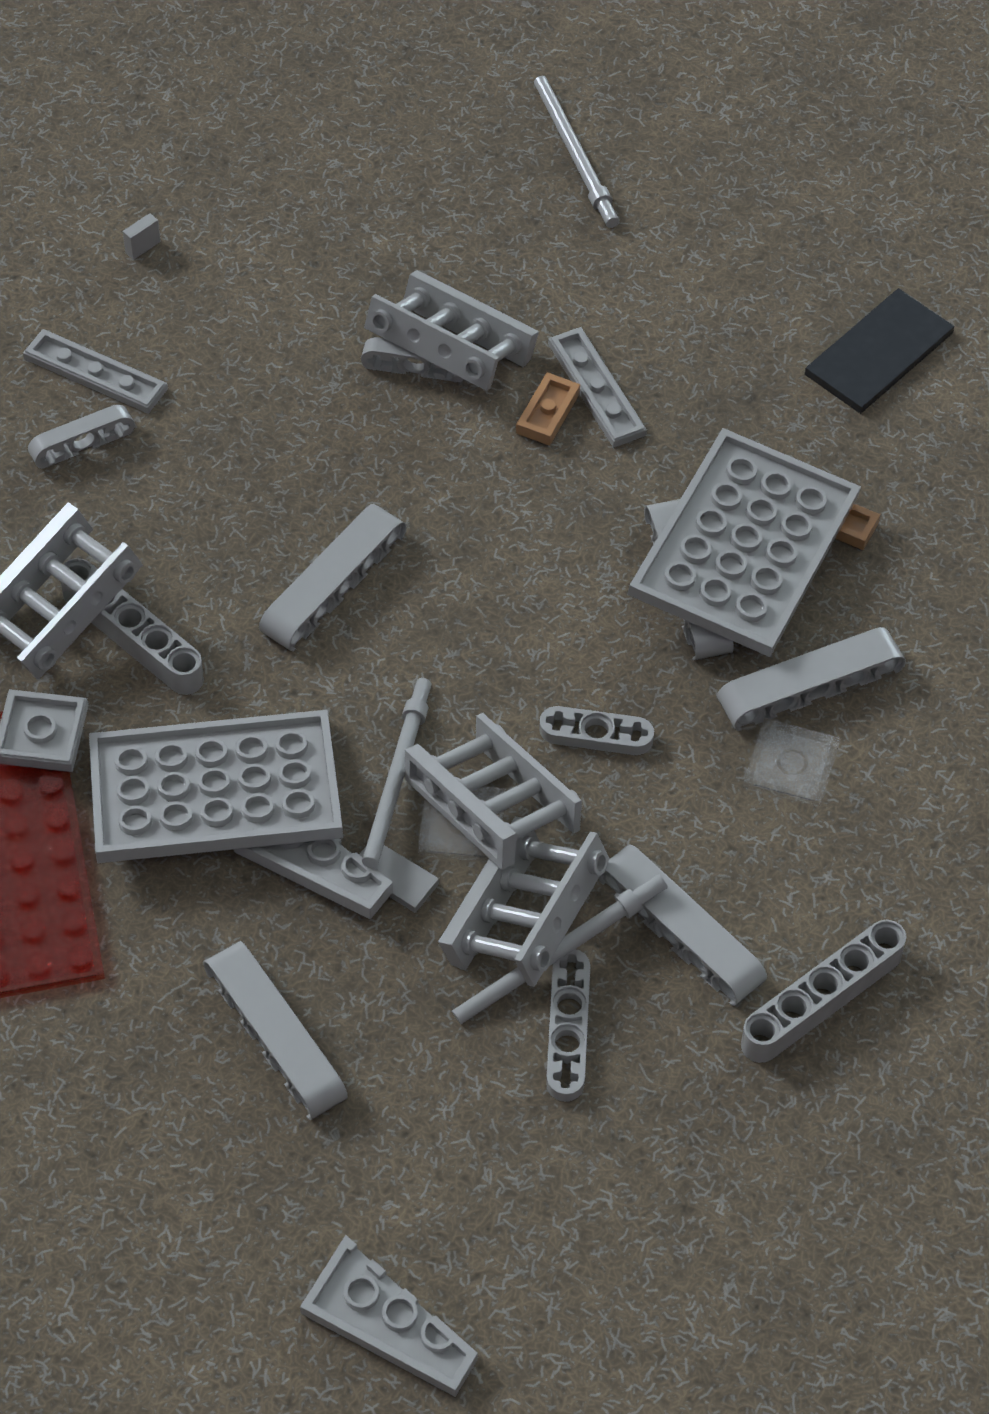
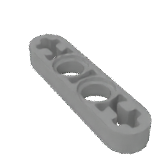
[546,949,590,1102]

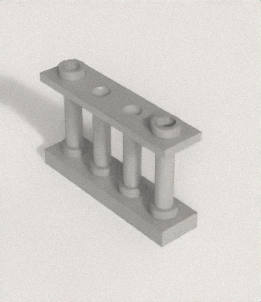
[364,270,539,391]
[0,502,143,680]
[405,713,582,870]
[438,816,610,987]

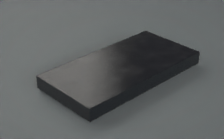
[804,288,955,414]

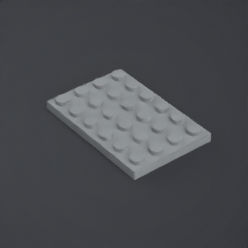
[627,428,861,657]
[89,710,343,863]

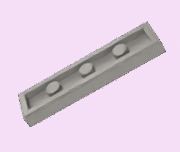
[548,327,647,448]
[23,329,168,414]

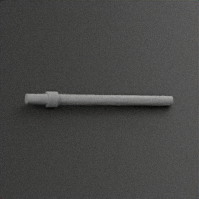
[534,76,619,228]
[362,678,432,868]
[452,874,668,1024]

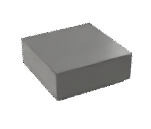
[123,213,161,260]

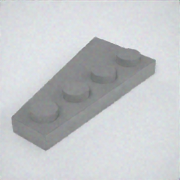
[234,838,393,919]
[300,1235,478,1397]

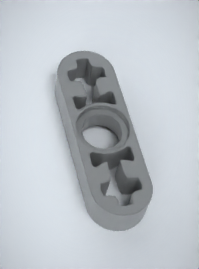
[361,337,464,382]
[28,405,135,469]
[539,706,654,755]

